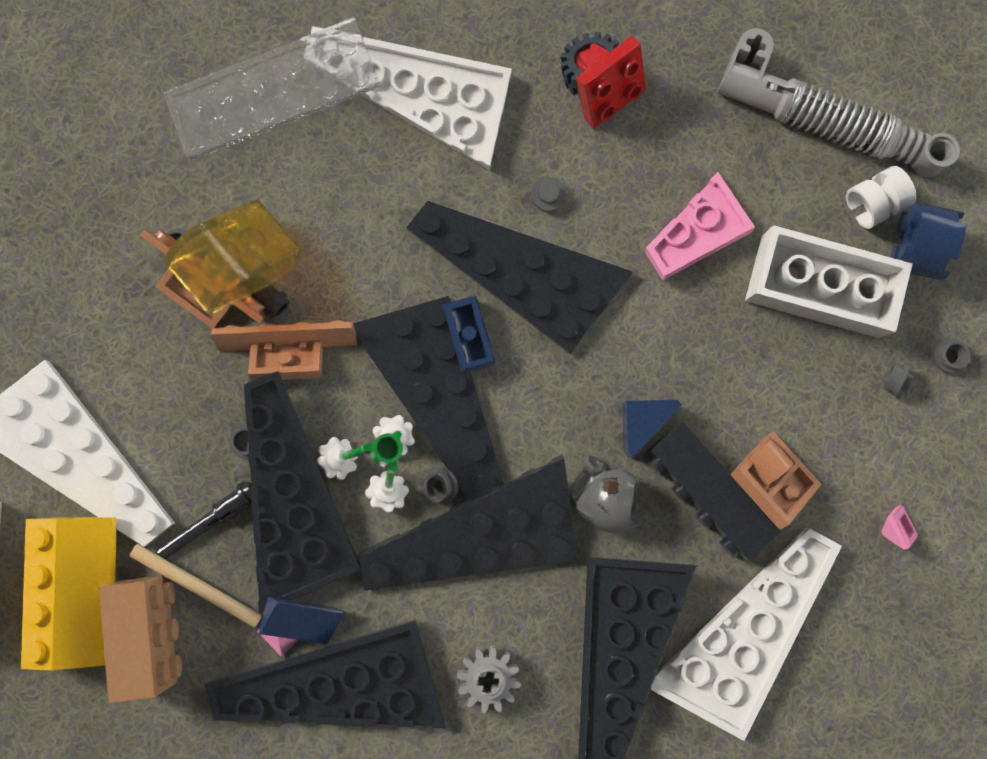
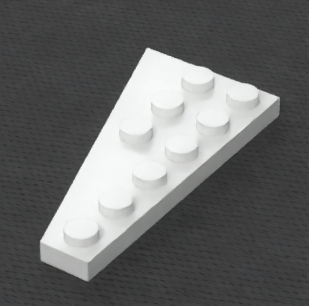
[305,26,512,170]
[0,360,175,547]
[651,528,842,741]

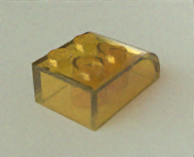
[163,199,303,316]

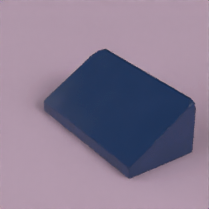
[442,296,496,372]
[259,597,343,644]

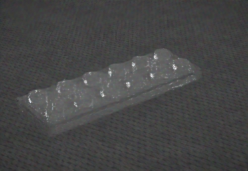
[163,17,381,160]

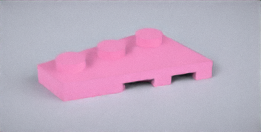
[645,172,755,280]

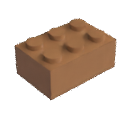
[99,575,182,703]

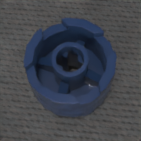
[890,203,966,281]

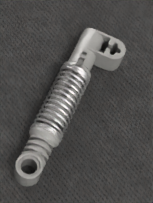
[717,28,960,178]

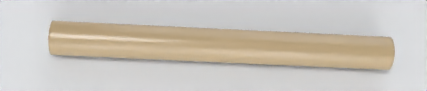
[129,544,263,628]

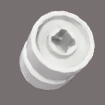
[846,166,917,229]

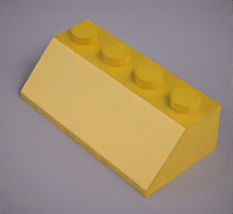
[21,517,117,671]

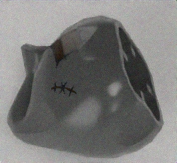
[568,456,641,534]

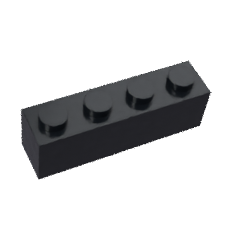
[646,422,781,560]

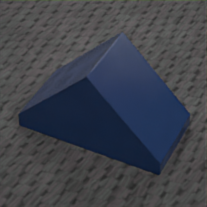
[622,400,682,457]

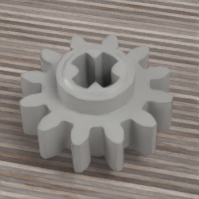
[457,645,521,714]

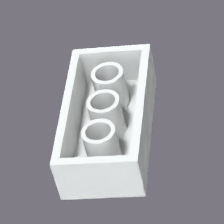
[745,225,912,338]

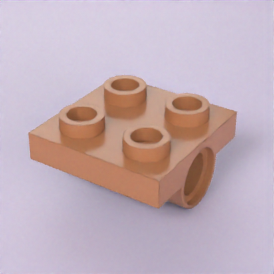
[730,431,822,530]

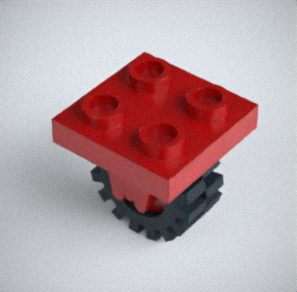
[560,32,646,129]

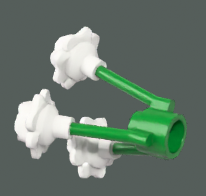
[317,415,415,513]

